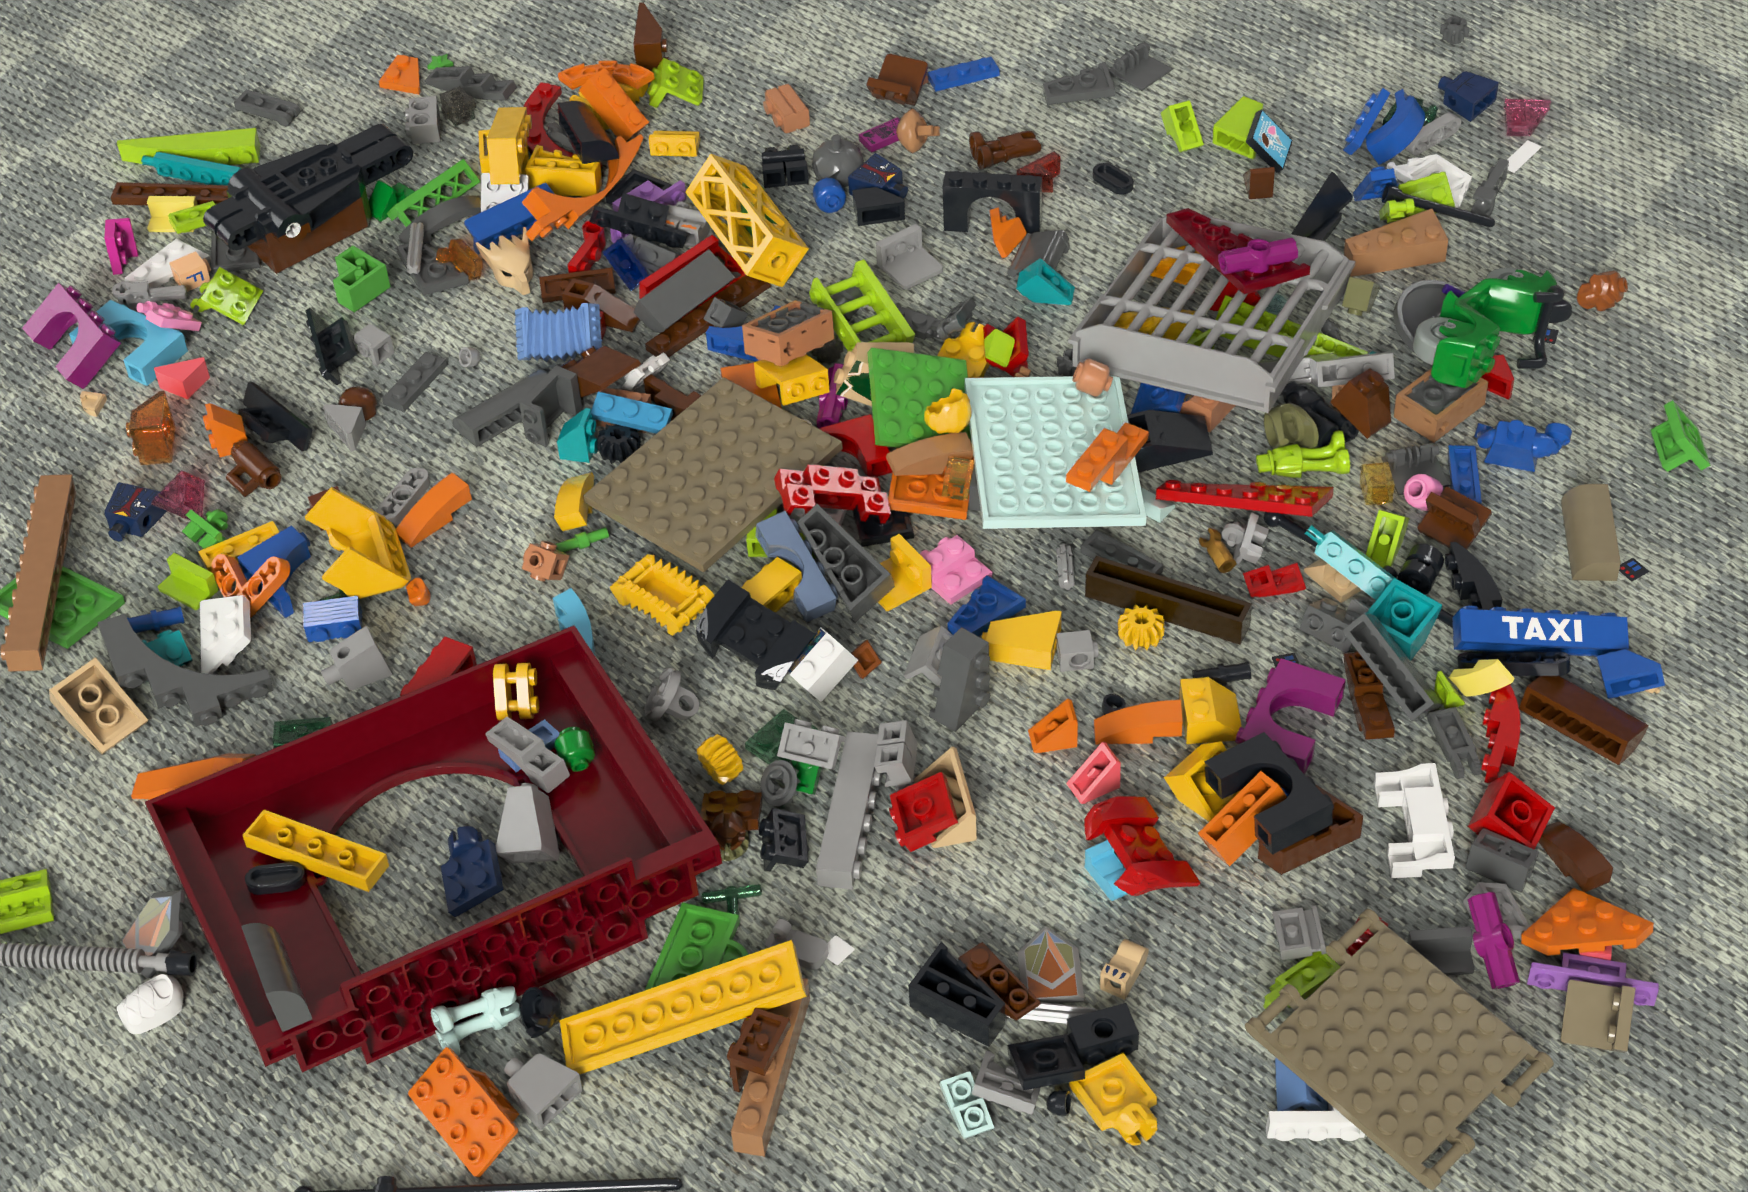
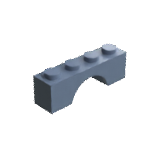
[755,511,838,623]

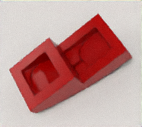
[1243,563,1306,597]

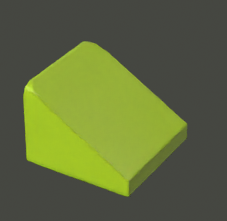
[984,329,1015,368]
[1434,671,1465,709]

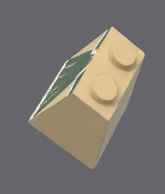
[834,342,914,406]

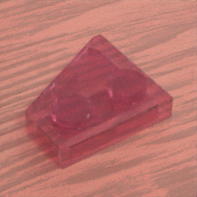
[1504,99,1551,136]
[151,470,205,521]

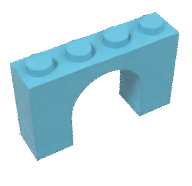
[69,300,188,386]

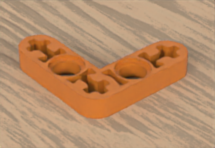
[211,554,290,618]

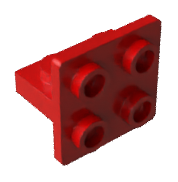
[983,317,1029,377]

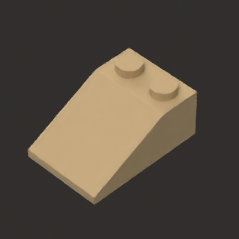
[49,657,148,754]

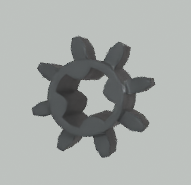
[1440,16,1470,44]
[1057,349,1076,376]

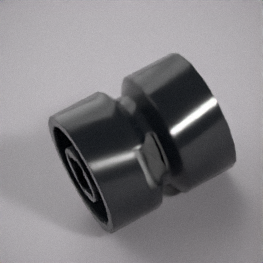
[1397,544,1444,595]

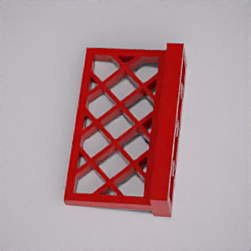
[639,235,746,321]

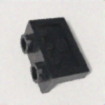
[759,808,808,872]

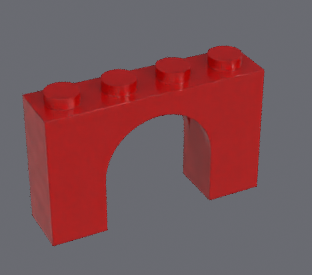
[818,414,892,477]

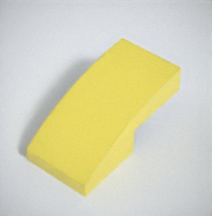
[1448,659,1515,697]

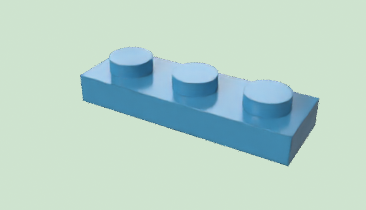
[591,392,673,434]

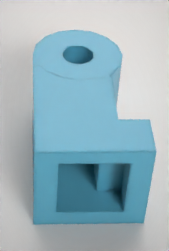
[1085,840,1128,901]

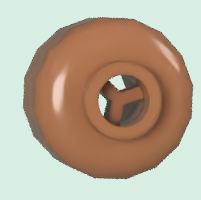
[1072,359,1113,397]

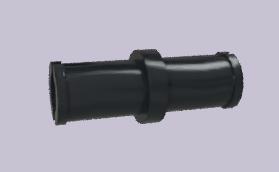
[1192,662,1251,686]

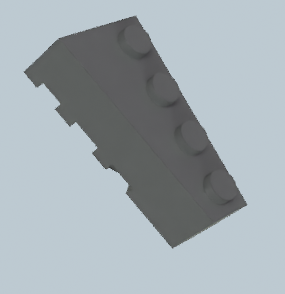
[798,504,895,623]

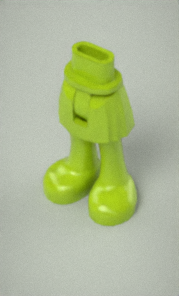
[1256,430,1350,478]

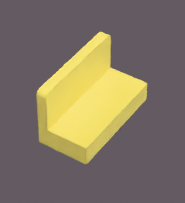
[147,196,198,232]

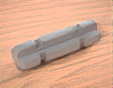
[1056,543,1075,590]

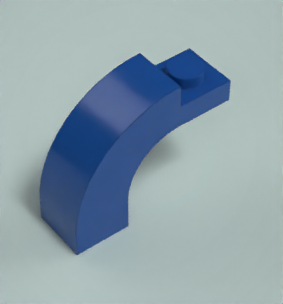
[1365,89,1425,165]

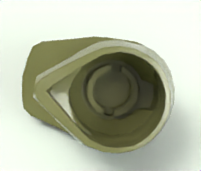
[1264,402,1319,449]

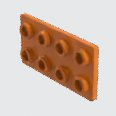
[408,1047,520,1177]

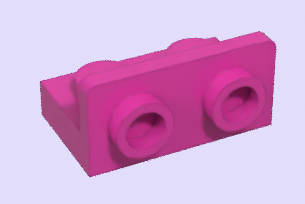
[104,218,138,275]

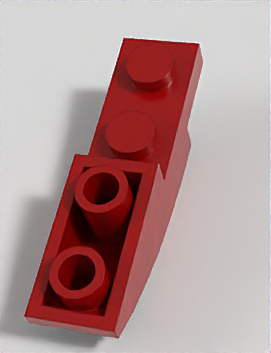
[1481,684,1521,783]

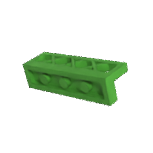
[386,159,481,227]

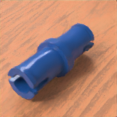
[127,606,185,633]

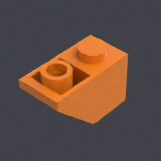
[203,403,248,457]

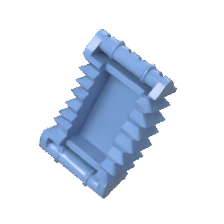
[514,303,603,362]

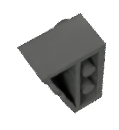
[929,627,991,732]

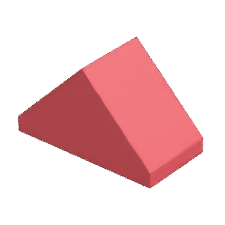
[154,357,210,399]
[1066,742,1121,804]

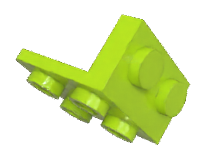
[647,58,704,108]

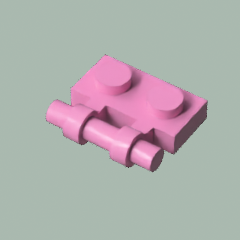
[137,301,202,331]

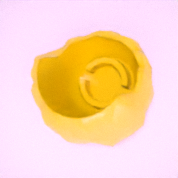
[924,388,971,434]

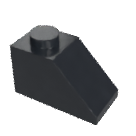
[852,187,905,226]

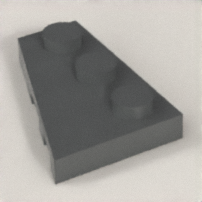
[1043,62,1115,105]
[397,243,469,295]

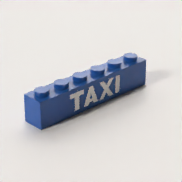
[1452,606,1629,657]

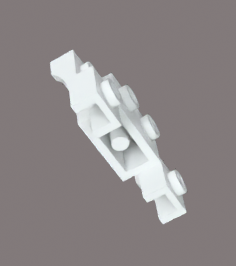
[1374,763,1455,878]

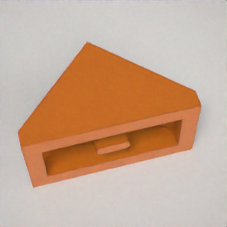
[1028,698,1078,753]

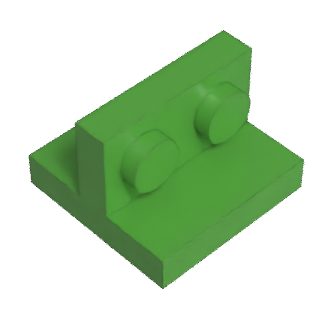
[1651,400,1711,472]

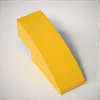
[554,472,594,531]

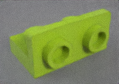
[1398,172,1455,218]

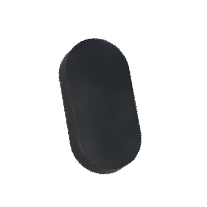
[1093,163,1134,195]
[245,862,306,895]

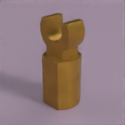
[1199,527,1237,573]

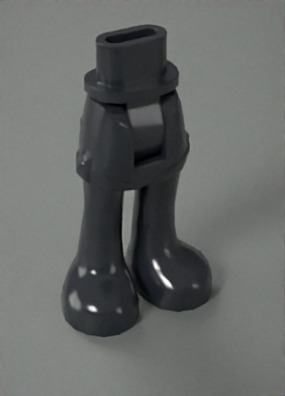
[1281,381,1359,448]

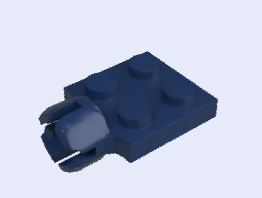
[441,826,504,917]

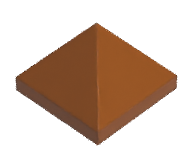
[851,640,882,679]

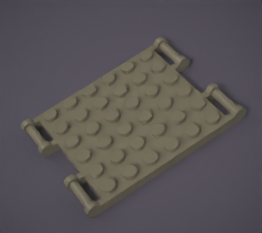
[1245,909,1554,1190]

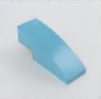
[553,588,596,655]

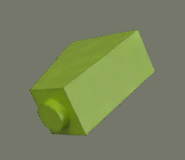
[1213,96,1263,159]

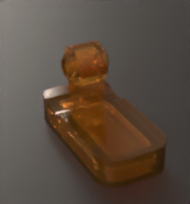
[436,239,483,281]

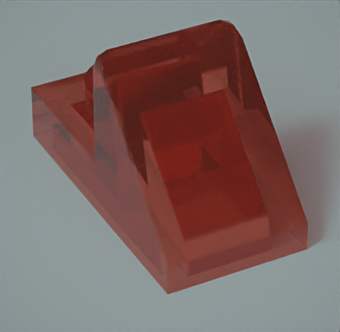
[1017,151,1060,193]

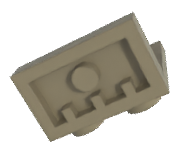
[1560,980,1636,1053]

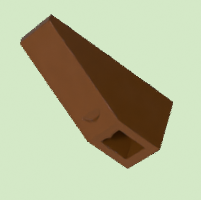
[562,279,640,332]
[958,942,1041,1021]

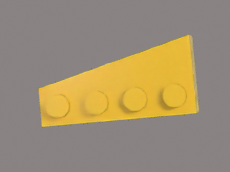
[487,107,532,185]

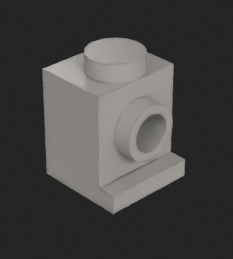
[354,323,394,367]

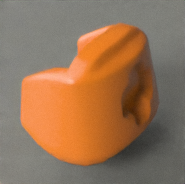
[406,577,431,606]

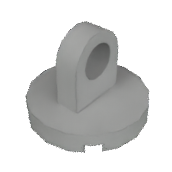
[644,667,699,722]

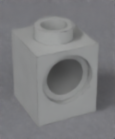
[1056,630,1099,672]

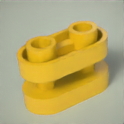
[493,663,539,720]

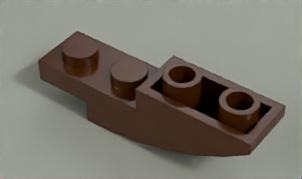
[643,374,701,421]
[1343,651,1395,740]

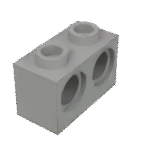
[405,96,440,144]

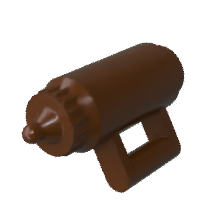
[226,440,281,497]

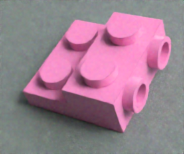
[920,535,992,605]

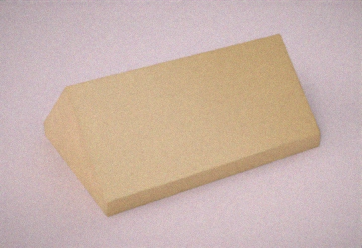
[914,746,977,848]

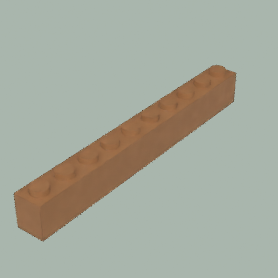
[1,474,76,672]

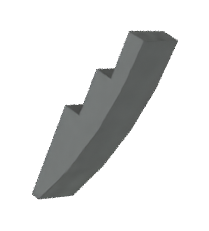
[424,66,517,101]

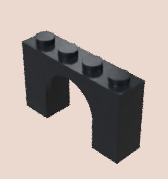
[942,171,1042,234]
[1204,732,1334,855]

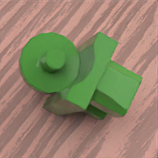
[182,509,228,549]

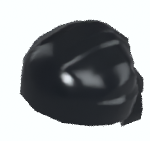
[520,987,562,1038]

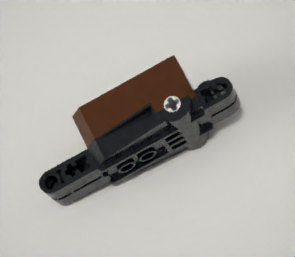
[203,124,413,274]

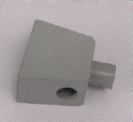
[321,626,392,690]
[504,1054,583,1130]

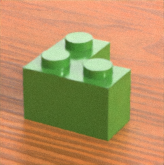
[333,245,390,313]

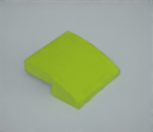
[0,869,54,934]

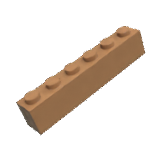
[731,978,810,1157]

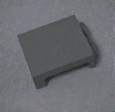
[519,365,582,447]

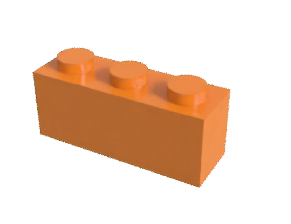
[579,67,649,142]
[1198,771,1287,867]

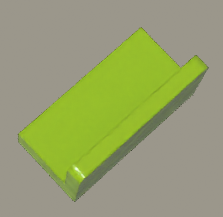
[158,553,219,610]

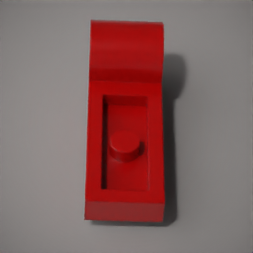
[567,220,606,273]

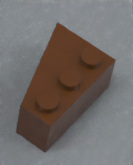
[1258,785,1363,875]

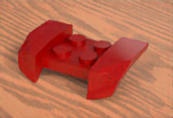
[1084,796,1201,896]

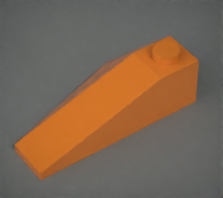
[131,753,256,799]

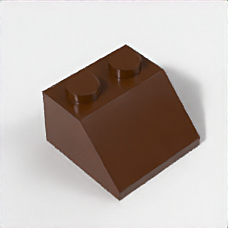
[1330,368,1391,439]

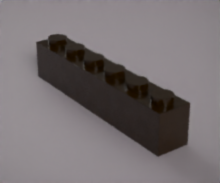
[1085,556,1252,645]

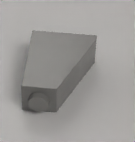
[496,783,559,863]

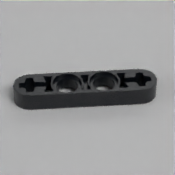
[1457,651,1571,676]

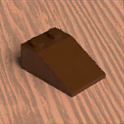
[633,2,670,71]
[561,346,641,398]

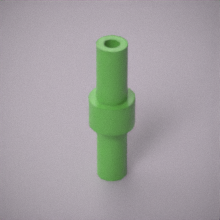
[556,527,609,552]

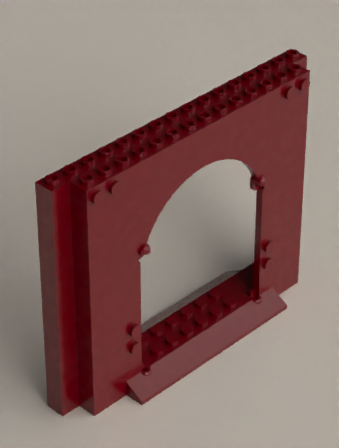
[145,625,723,1073]

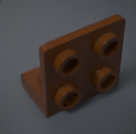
[727,1008,791,1093]

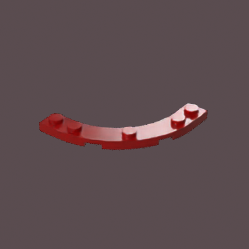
[523,82,602,168]

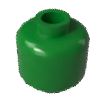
[554,727,595,772]

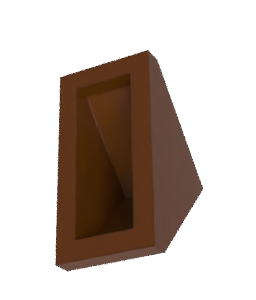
[1243,167,1275,199]

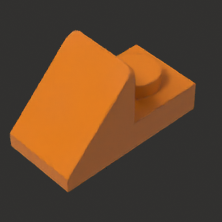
[990,207,1026,258]

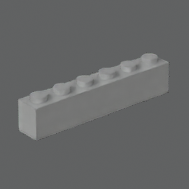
[816,731,882,890]

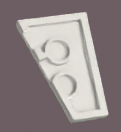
[125,238,211,288]

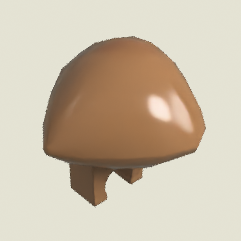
[896,108,940,154]

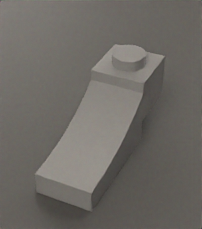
[485,717,570,793]

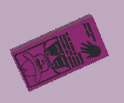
[858,117,900,153]

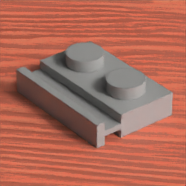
[1272,905,1326,960]

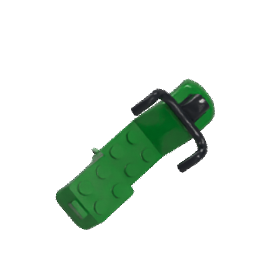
[1413,268,1572,388]

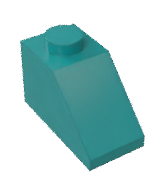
[1016,258,1075,305]

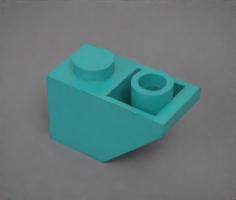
[557,408,598,463]

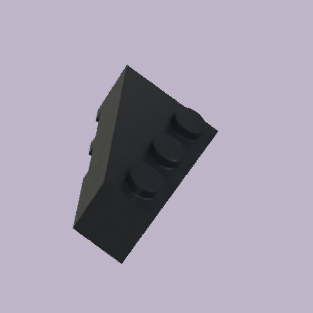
[908,942,1005,1047]

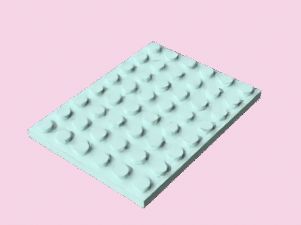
[964,376,1147,529]

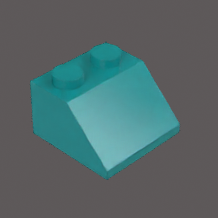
[1367,578,1442,661]

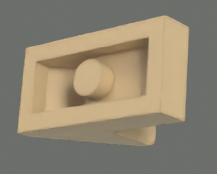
[1304,559,1361,603]

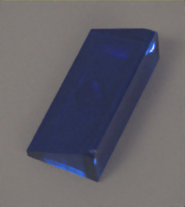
[602,238,651,291]

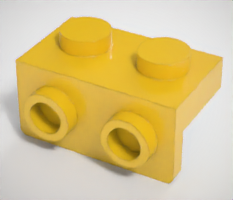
[649,131,700,157]

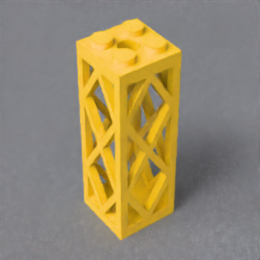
[686,154,809,287]

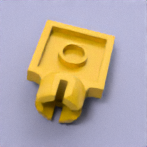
[937,322,990,378]
[1069,1053,1157,1145]

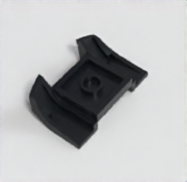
[696,580,816,690]

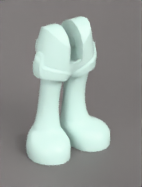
[431,986,520,1056]

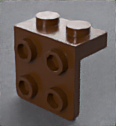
[866,54,928,106]

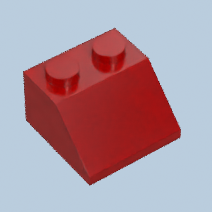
[1467,772,1555,850]

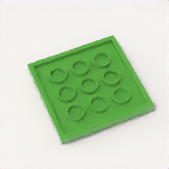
[867,348,972,448]

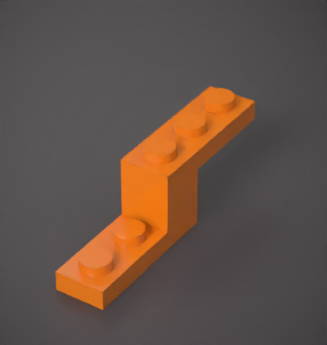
[1066,422,1149,492]

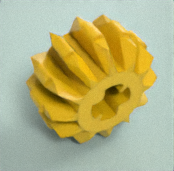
[1118,604,1165,651]
[697,734,743,785]

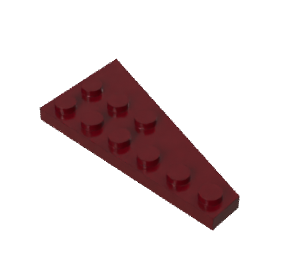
[1166,208,1310,294]

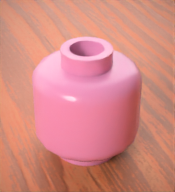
[1403,474,1443,511]

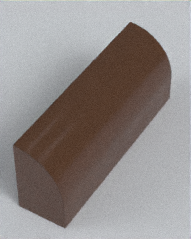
[1519,676,1649,765]

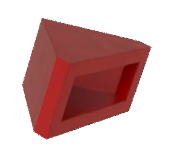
[1480,354,1514,400]

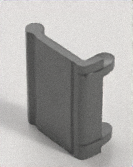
[1007,230,1070,277]

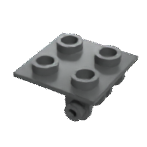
[1109,43,1172,91]
[1381,443,1450,495]

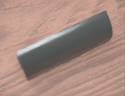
[633,249,735,333]
[453,370,547,448]
[1342,613,1444,721]
[241,923,313,1032]

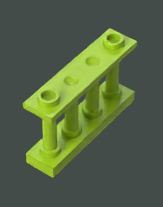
[809,259,915,352]

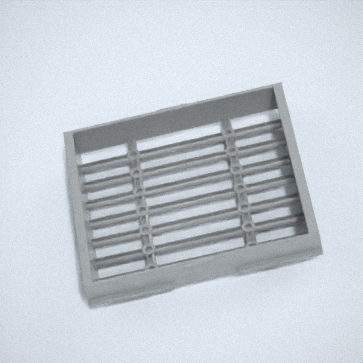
[1068,215,1356,413]

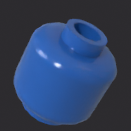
[813,178,846,213]

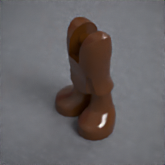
[969,131,1042,169]

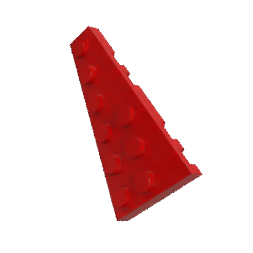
[1156,480,1334,517]

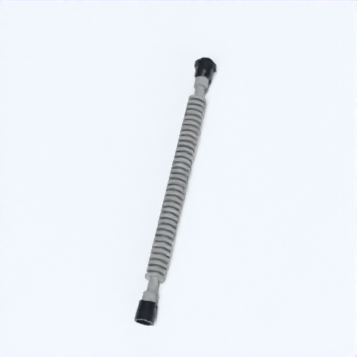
[0,942,197,976]

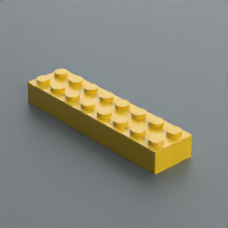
[243,810,389,892]

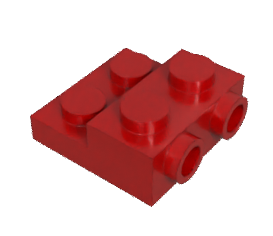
[889,771,959,852]

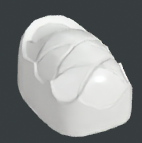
[117,974,183,1034]

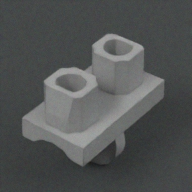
[1222,512,1269,565]

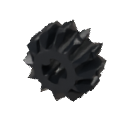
[597,424,641,464]

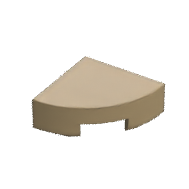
[80,391,107,417]

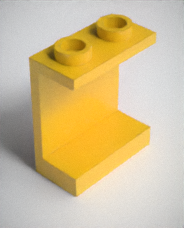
[754,354,830,406]

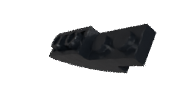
[1445,542,1503,610]

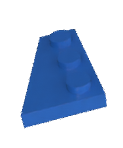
[1353,166,1399,201]
[948,576,1026,637]

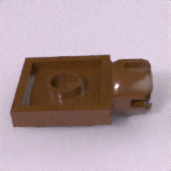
[700,790,762,851]

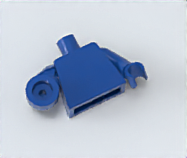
[1474,420,1572,472]

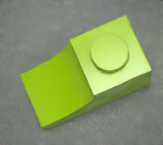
[1160,100,1204,153]

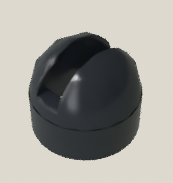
[1102,694,1126,715]
[1046,1090,1071,1116]

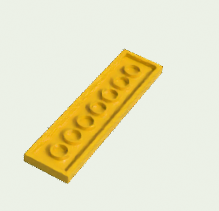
[560,940,807,1075]

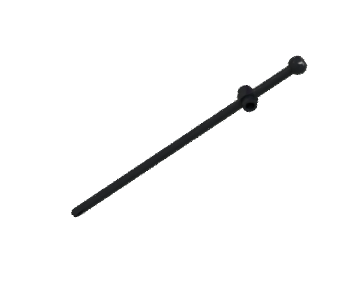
[294,1176,682,1192]

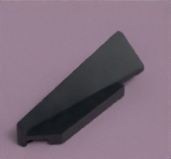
[1291,172,1353,241]

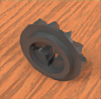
[760,760,801,807]

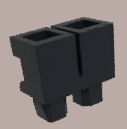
[762,145,809,188]

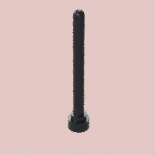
[1382,184,1495,227]

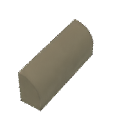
[1561,484,1621,581]

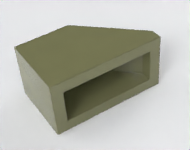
[1342,276,1380,316]

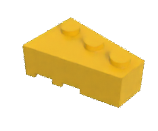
[525,145,602,197]

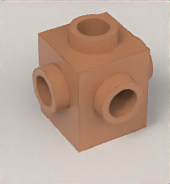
[522,540,570,581]

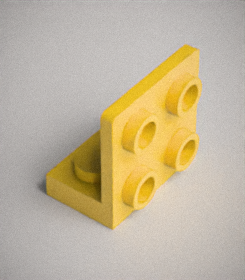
[878,534,932,611]

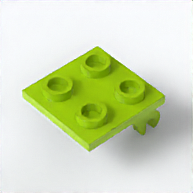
[190,267,263,325]

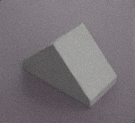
[323,404,366,452]

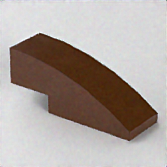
[1539,821,1613,892]

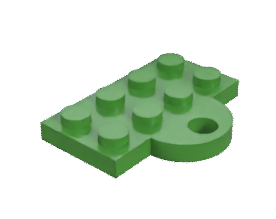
[645,902,748,990]

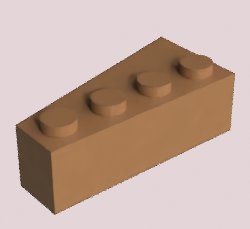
[1344,209,1448,277]

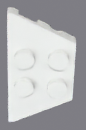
[1387,154,1472,208]
[200,595,251,674]

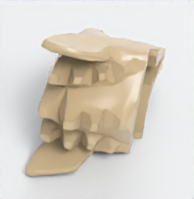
[475,227,534,295]

